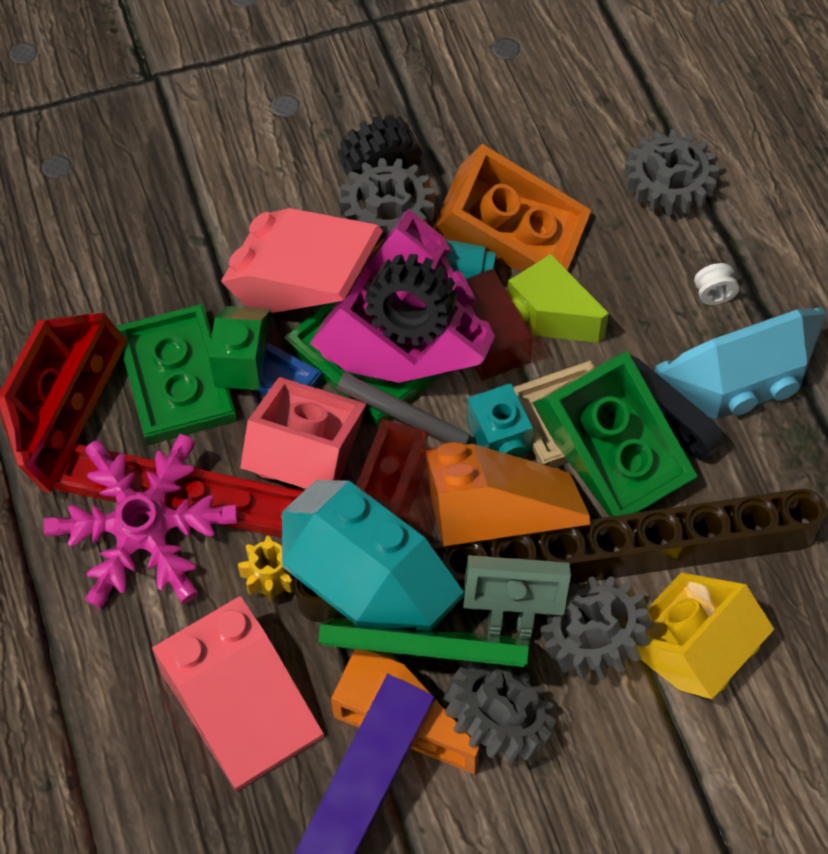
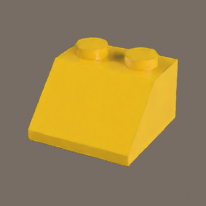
[637,572,774,699]

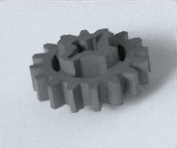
[624,129,720,216]
[339,158,435,246]
[541,576,653,680]
[444,661,556,762]

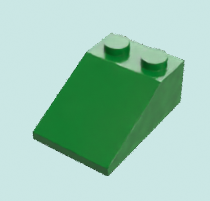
[532,351,698,517]

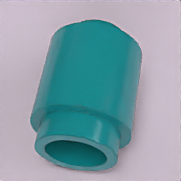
[445,239,496,290]

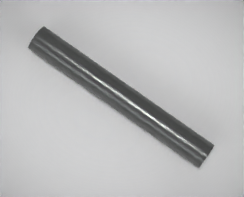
[336,372,470,445]

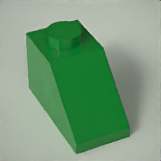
[208,306,272,390]

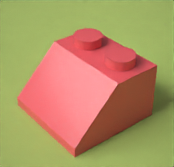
[240,377,367,490]

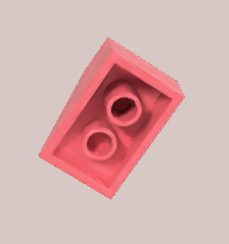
[221,208,383,313]
[152,596,324,792]

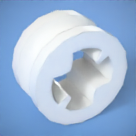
[694,263,739,305]

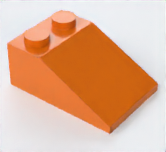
[432,144,591,271]
[425,442,590,546]

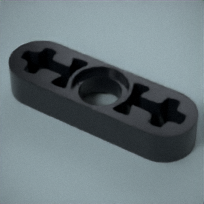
[630,355,725,461]

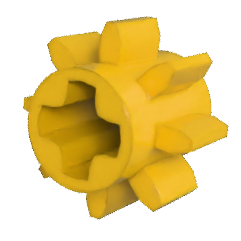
[238,536,294,601]

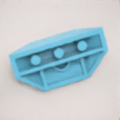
[654,307,826,419]

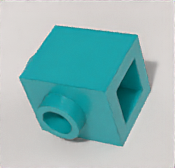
[467,383,533,458]

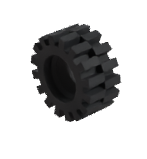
[337,115,422,177]
[365,254,457,345]

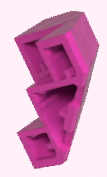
[310,209,495,383]

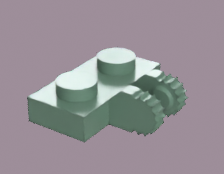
[463,555,571,638]

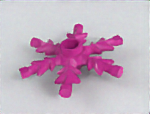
[44,434,238,609]

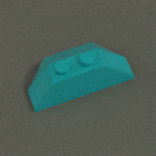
[282,480,464,631]

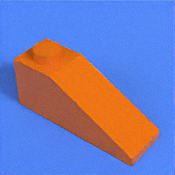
[331,649,479,775]

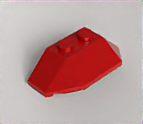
[0,312,127,493]

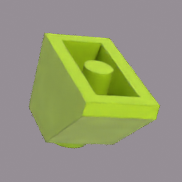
[506,254,609,343]

